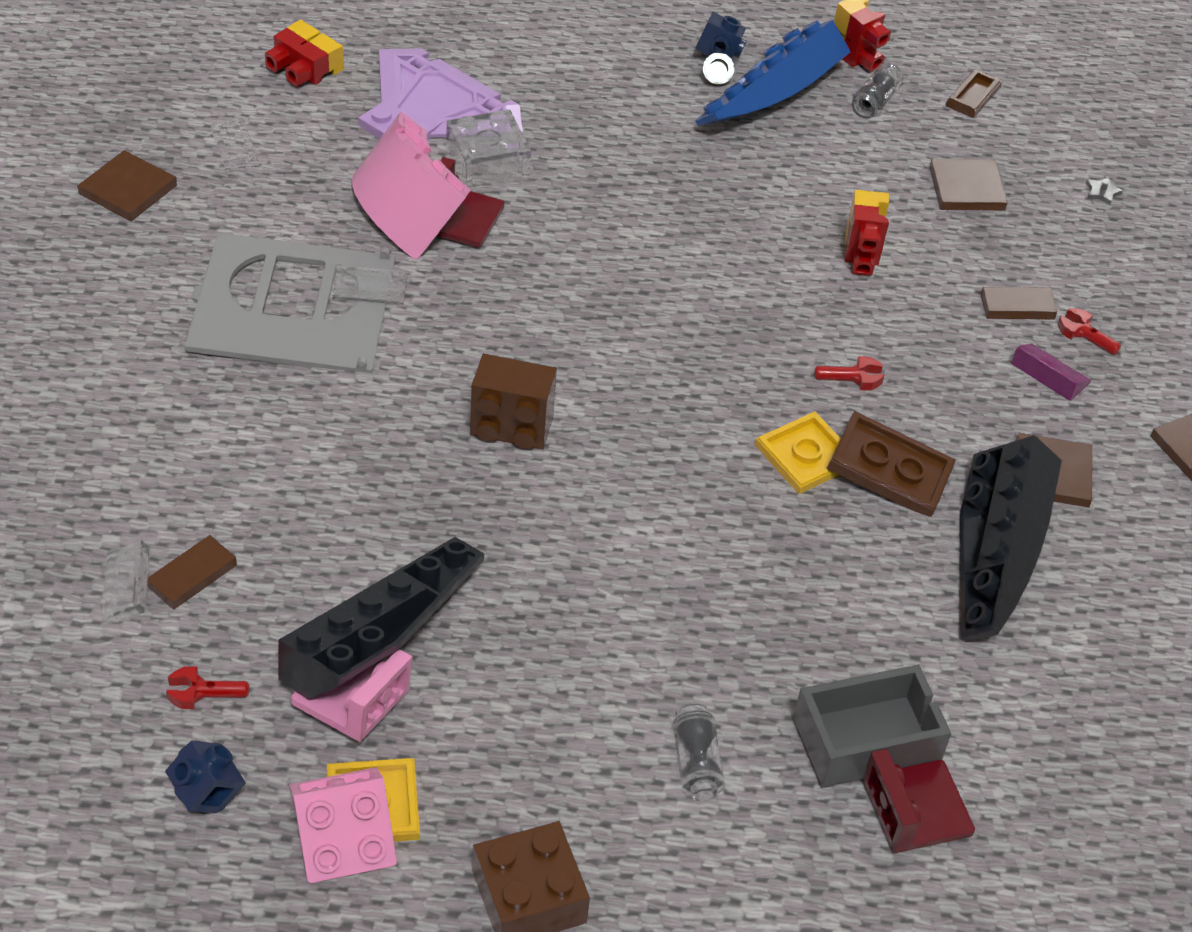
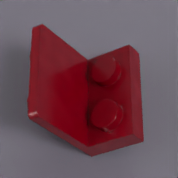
[436,157,505,248]
[863,748,975,854]

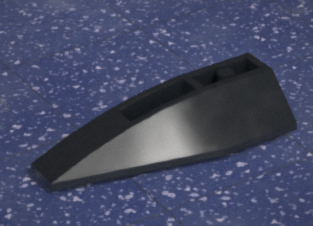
[960,435,1062,642]
[278,537,485,699]

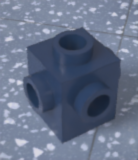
[695,12,747,59]
[165,740,246,813]

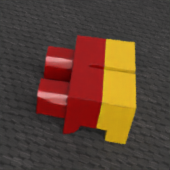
[834,0,891,72]
[265,19,344,87]
[845,189,889,276]

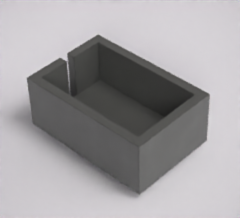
[793,664,952,787]

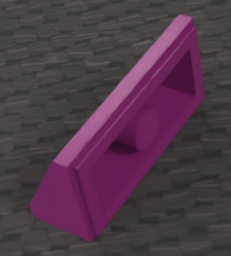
[1011,343,1091,401]

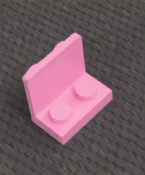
[291,649,413,742]
[289,767,397,883]

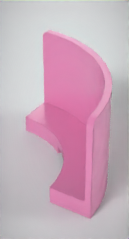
[352,111,471,259]

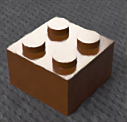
[470,353,557,450]
[472,821,590,932]

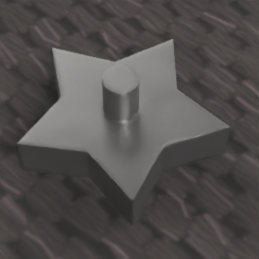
[1085,177,1124,205]

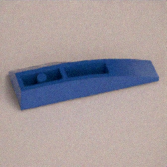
[695,19,851,126]

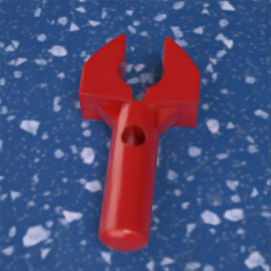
[1058,308,1121,355]
[814,356,885,391]
[166,666,250,709]

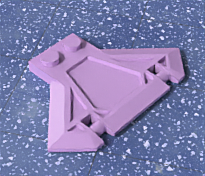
[358,48,523,141]

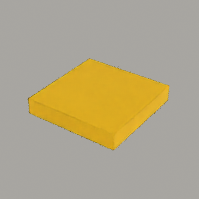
[754,411,841,494]
[327,758,420,842]

